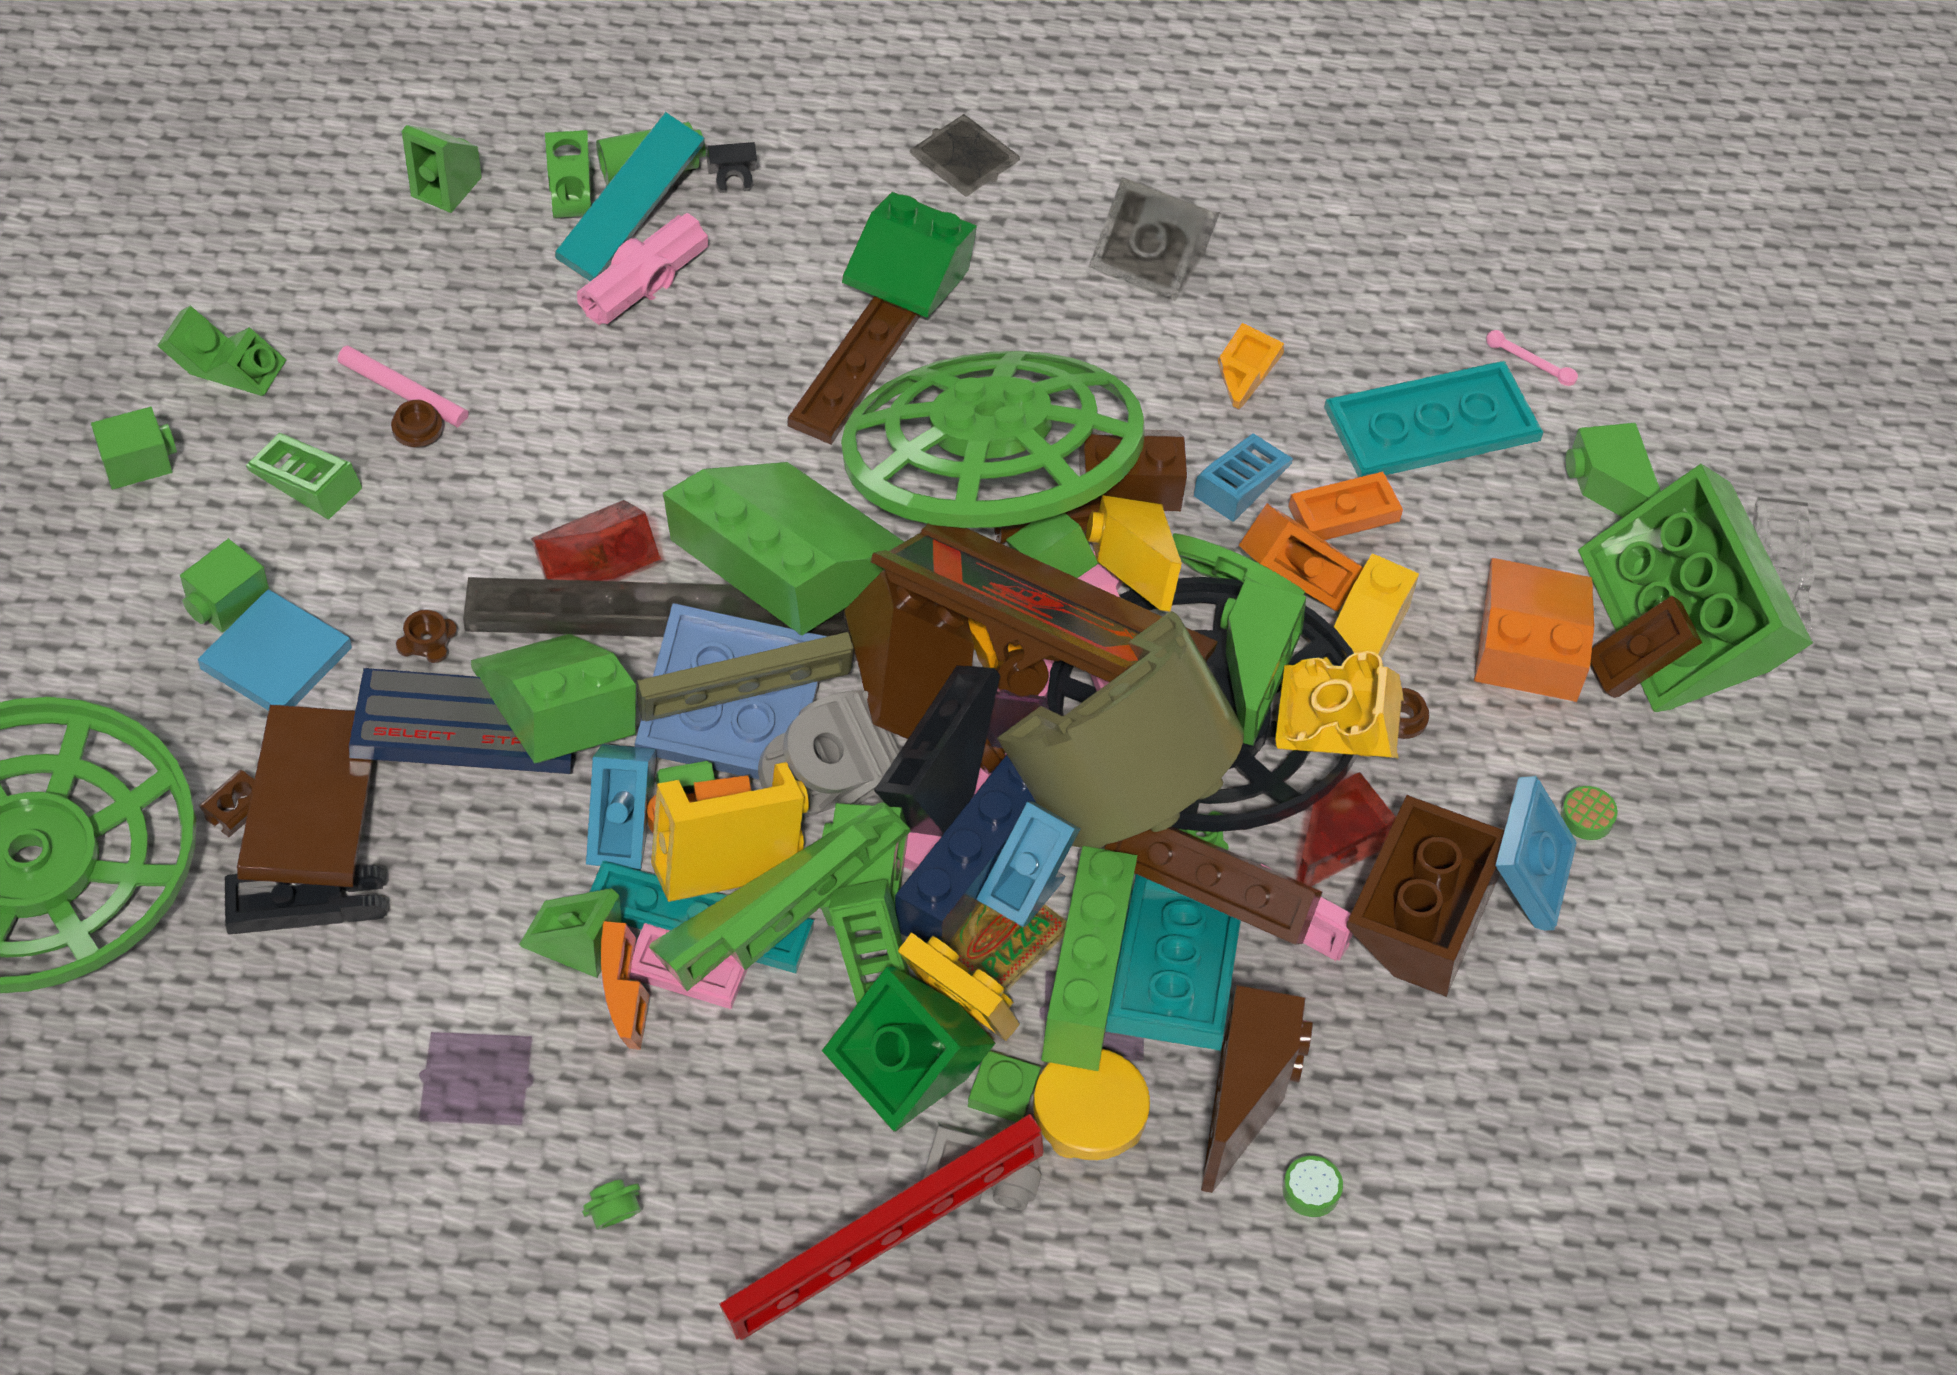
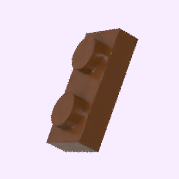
[1591,596,1703,698]

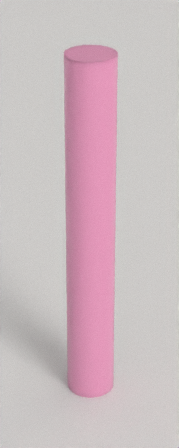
[338,345,469,428]

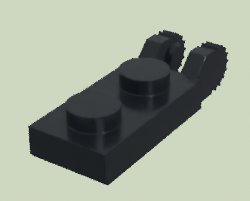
[225,864,388,935]

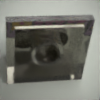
[1089,177,1220,301]

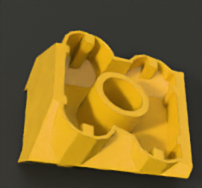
[1275,651,1404,759]

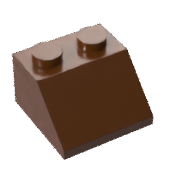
[1079,429,1187,511]

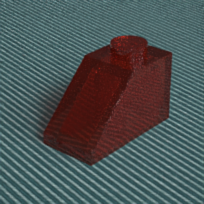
[531,500,661,587]
[1296,772,1396,887]

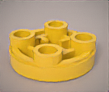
[1033,1049,1150,1160]

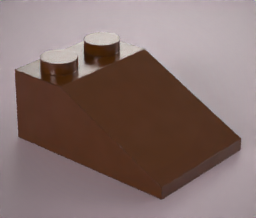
[844,570,975,739]
[1201,985,1313,1193]

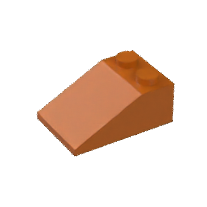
[1474,558,1594,702]

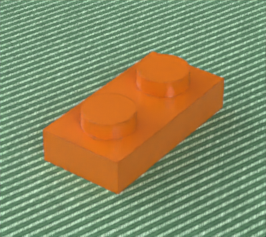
[1288,472,1403,540]

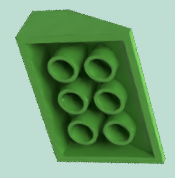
[663,462,904,636]
[1578,463,1813,712]

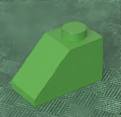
[401,125,482,213]
[1565,423,1661,517]

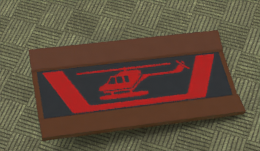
[870,523,1218,682]

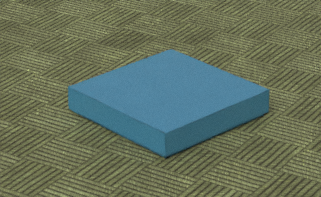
[197,589,352,711]
[1495,776,1577,931]

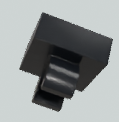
[706,142,757,193]

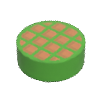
[1560,786,1618,840]

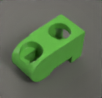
[545,130,591,218]

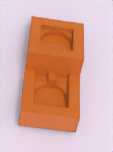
[601,921,650,1050]

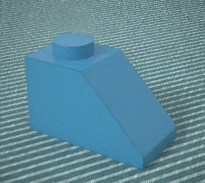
[586,744,656,870]

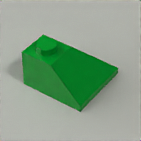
[822,966,996,1132]

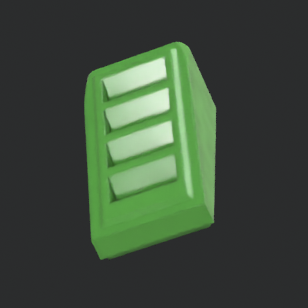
[246,433,362,520]
[829,879,910,1004]

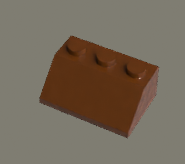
[1347,795,1505,997]

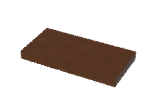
[237,705,374,887]

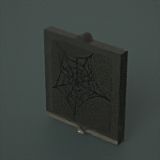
[909,114,1020,197]

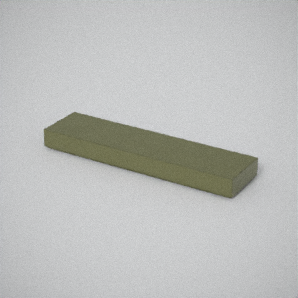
[637,632,853,722]

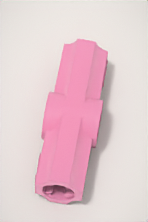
[577,213,708,325]

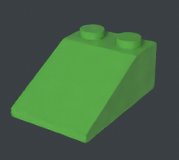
[471,634,636,764]

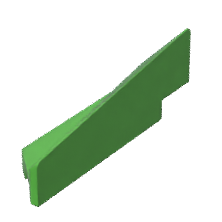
[649,802,911,991]

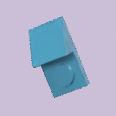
[976,802,1081,927]

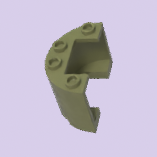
[997,611,1244,849]

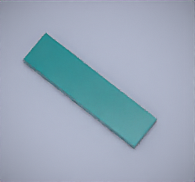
[555,112,705,281]
[589,861,814,974]

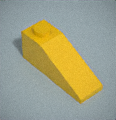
[1086,495,1182,612]
[1323,553,1419,666]

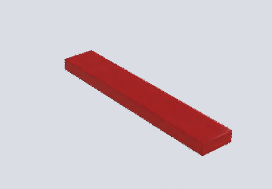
[719,1114,1044,1340]

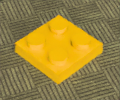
[898,933,1020,1041]

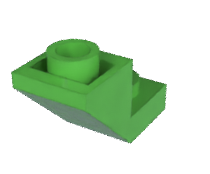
[157,305,286,396]

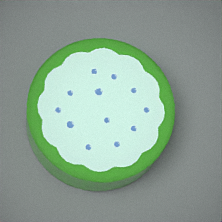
[1282,1156,1343,1217]

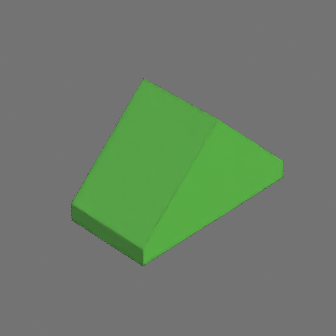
[519,888,622,978]

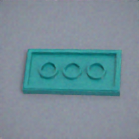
[1324,361,1544,477]
[1106,874,1241,1051]

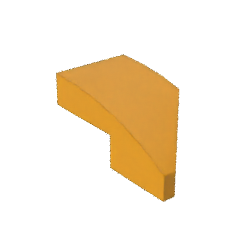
[1218,323,1284,409]

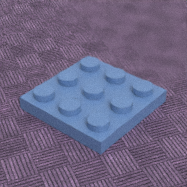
[635,603,827,779]

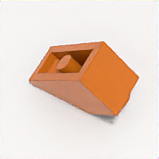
[1238,503,1364,612]

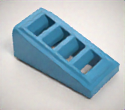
[1194,433,1293,522]

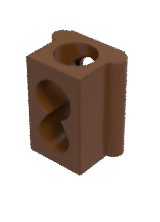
[199,770,255,837]

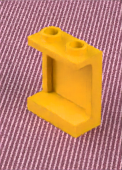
[651,762,809,902]

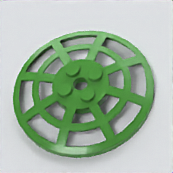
[841,351,1145,528]
[0,697,197,993]

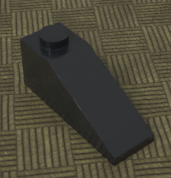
[874,665,1000,837]

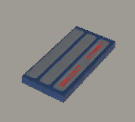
[349,668,572,774]

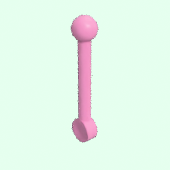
[1486,330,1578,386]

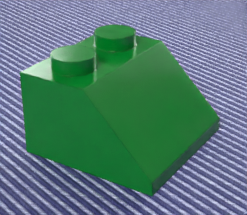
[842,192,977,318]

